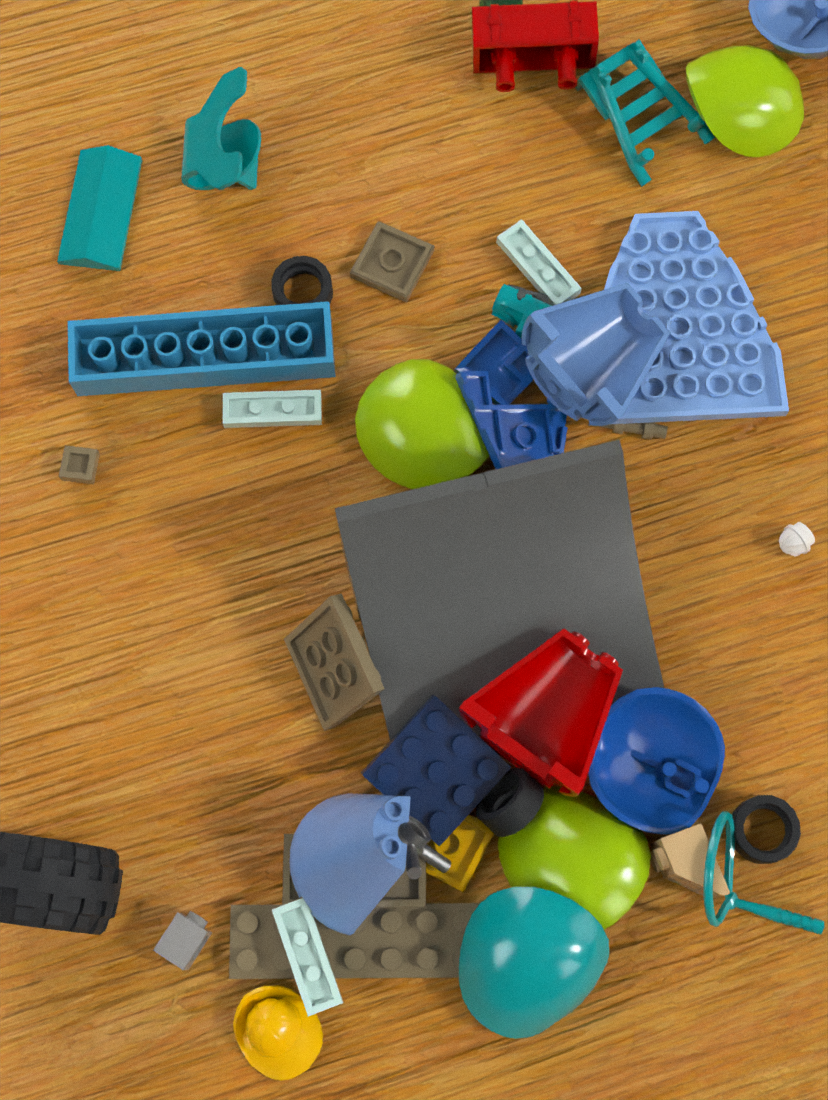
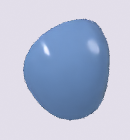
[748,0,828,59]

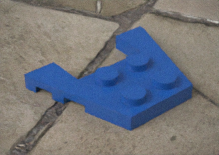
[455,371,568,469]

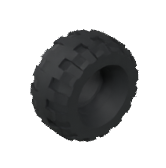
[0,832,123,935]

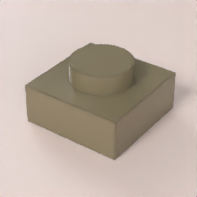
[59,445,100,484]

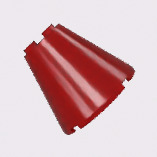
[459,628,623,797]

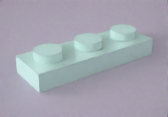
[496,219,582,306]
[223,390,322,428]
[272,898,344,1017]

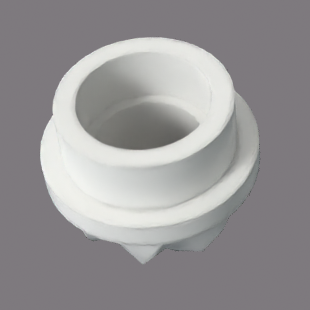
[779,522,815,557]

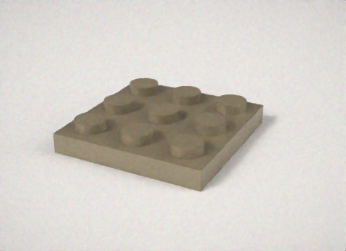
[284,593,385,731]

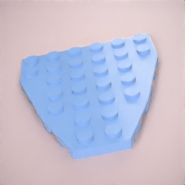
[589,211,789,425]

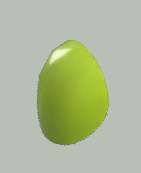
[686,45,804,157]
[355,359,489,490]
[498,786,651,930]

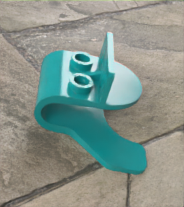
[181,67,261,190]

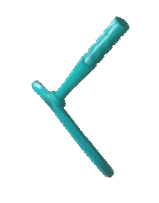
[703,811,824,935]

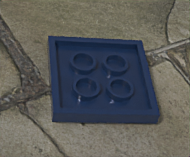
[361,694,511,847]

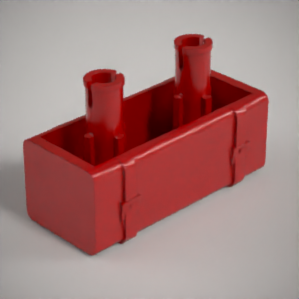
[472,0,599,92]

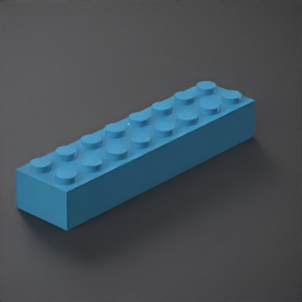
[68,302,336,396]

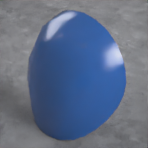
[588,687,725,834]

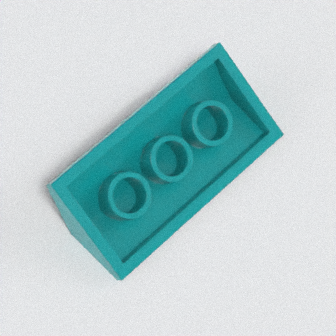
[57,145,142,271]

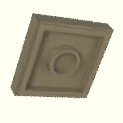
[350,221,435,303]

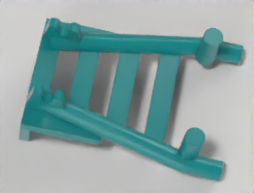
[575,39,716,187]

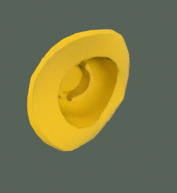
[233,985,323,1081]

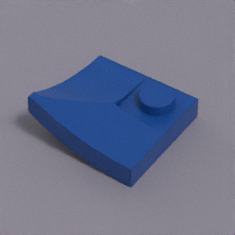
[454,320,534,405]

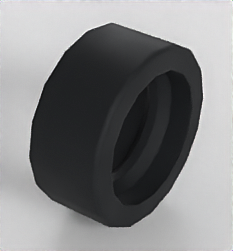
[271,256,333,305]
[476,768,544,837]
[732,795,801,864]

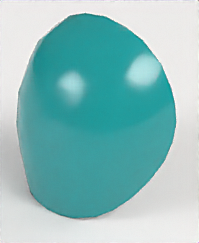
[459,887,609,1039]

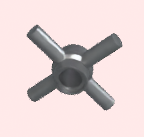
[398,816,451,879]

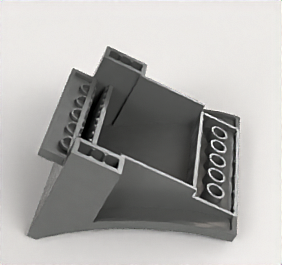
[335,440,665,755]

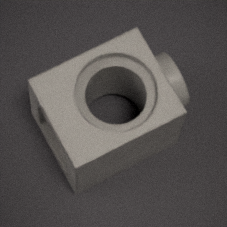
[153,911,212,970]

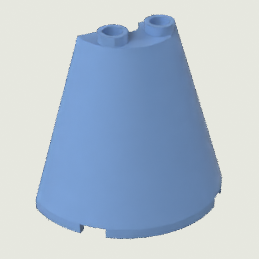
[522,283,670,426]
[290,793,411,935]

